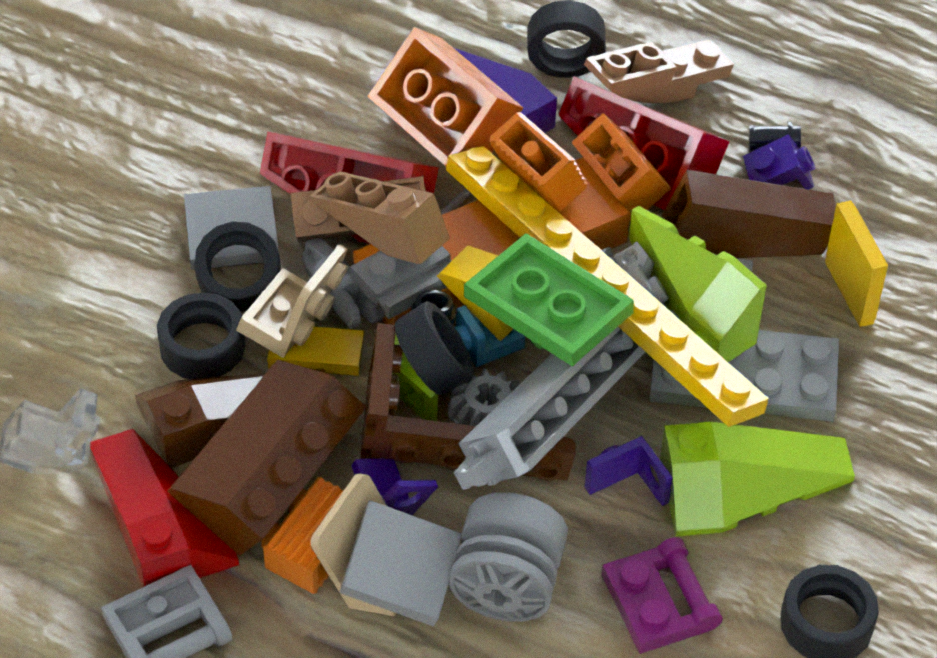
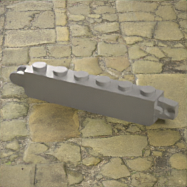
[454,327,645,490]

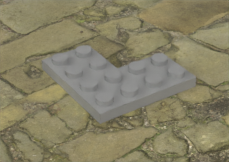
[649,259,839,422]

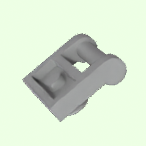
[101,565,233,658]

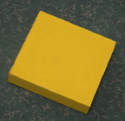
[825,200,888,327]

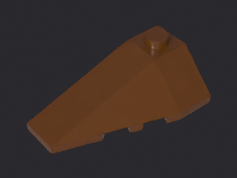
[135,368,327,468]

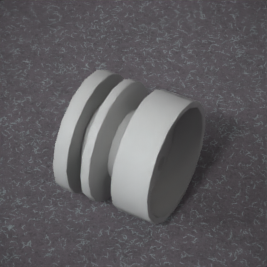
[449,492,568,622]

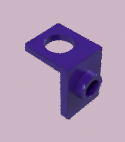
[585,436,672,506]
[351,459,438,515]

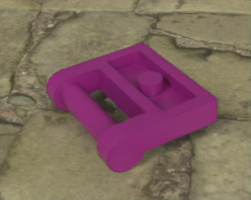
[601,537,723,654]

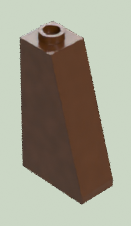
[661,170,836,258]

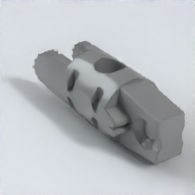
[302,238,385,329]

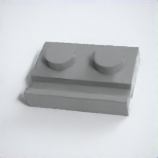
[350,246,452,319]

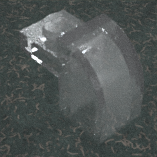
[0,388,100,474]

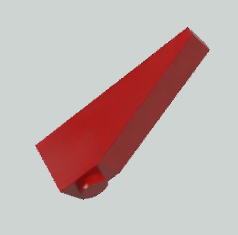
[558,76,730,210]
[259,131,439,244]
[88,429,239,587]

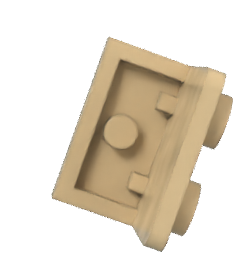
[236,244,348,358]
[311,474,397,616]

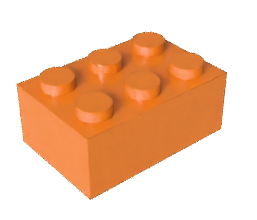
[367,27,523,166]

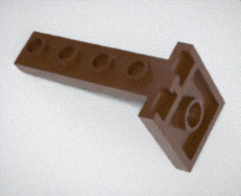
[360,323,576,481]

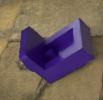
[743,134,815,190]

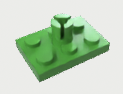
[464,233,634,366]

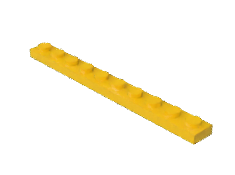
[446,146,769,427]

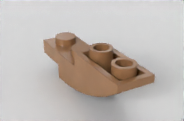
[584,39,734,103]

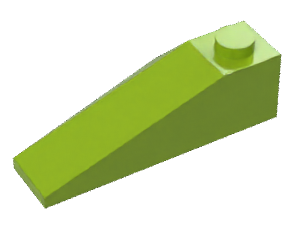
[629,206,767,362]
[660,422,855,537]

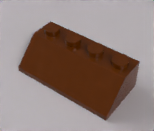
[168,360,367,556]

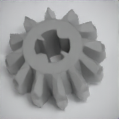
[448,368,520,426]

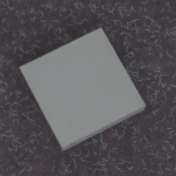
[184,186,279,270]
[339,500,462,626]

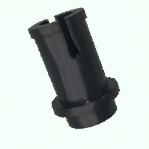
[749,121,801,153]

